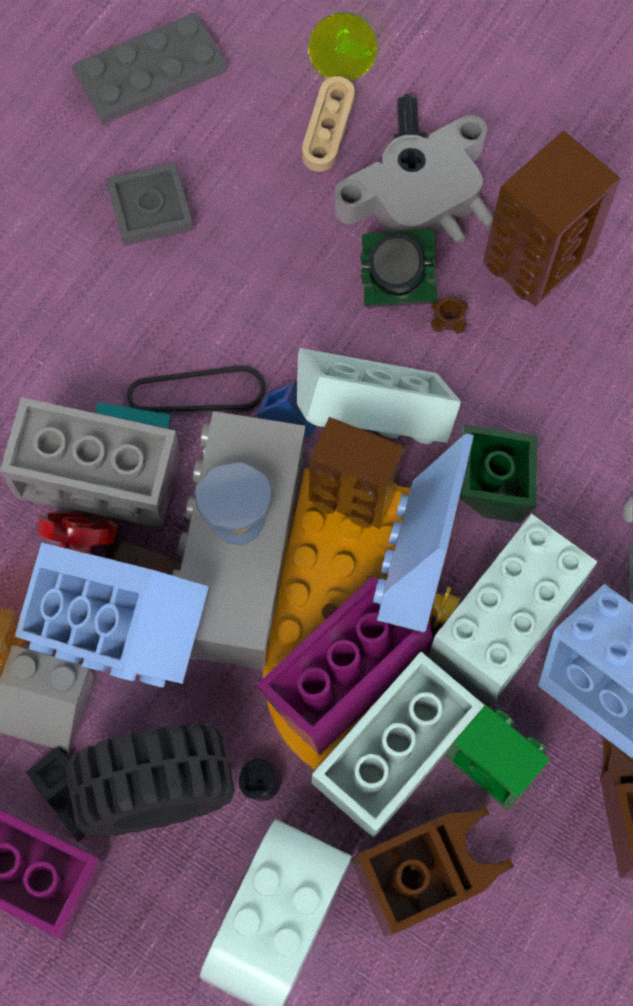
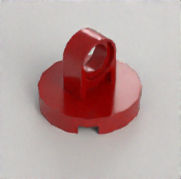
[37,512,117,554]

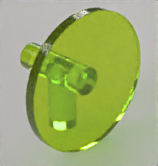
[308,12,377,81]

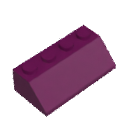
[256,576,433,756]

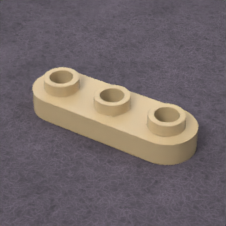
[302,76,355,172]

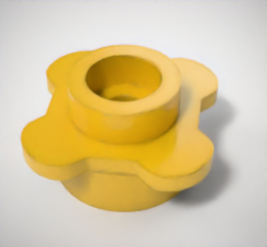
[430,586,460,628]

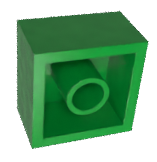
[446,705,550,811]

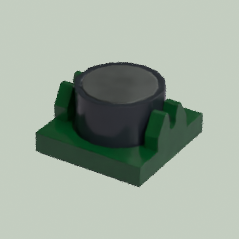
[360,229,438,308]

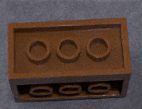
[483,130,621,307]

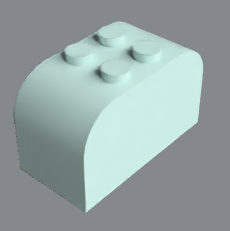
[200,819,352,1006]

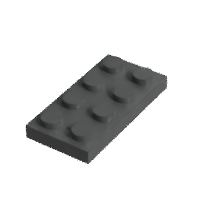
[72,12,227,125]

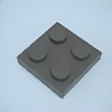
[106,162,193,246]

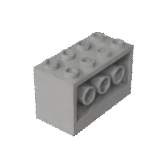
[0,397,181,531]

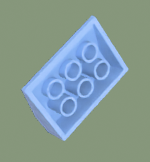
[373,434,474,632]

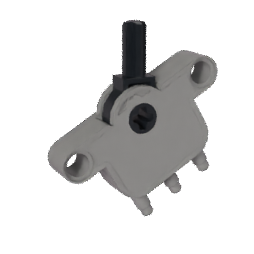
[334,94,493,257]

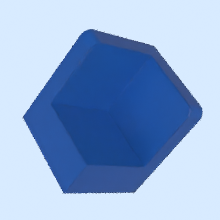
[257,381,316,438]

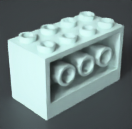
[428,514,597,708]

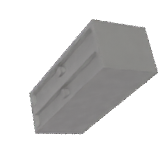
[172,411,305,670]

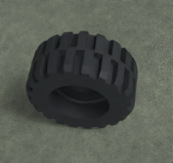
[66,723,235,836]

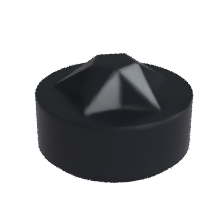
[239,759,281,802]

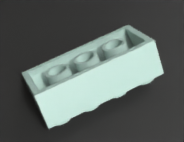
[297,348,461,444]

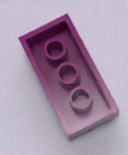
[0,810,104,942]

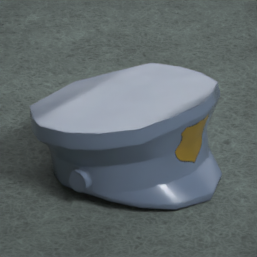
[194,462,272,546]

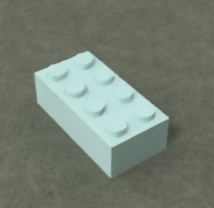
[311,652,484,838]

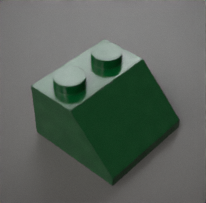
[460,424,537,523]

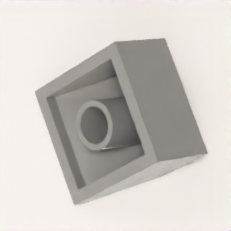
[0,645,94,753]

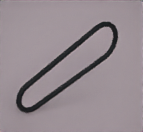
[126,366,266,412]

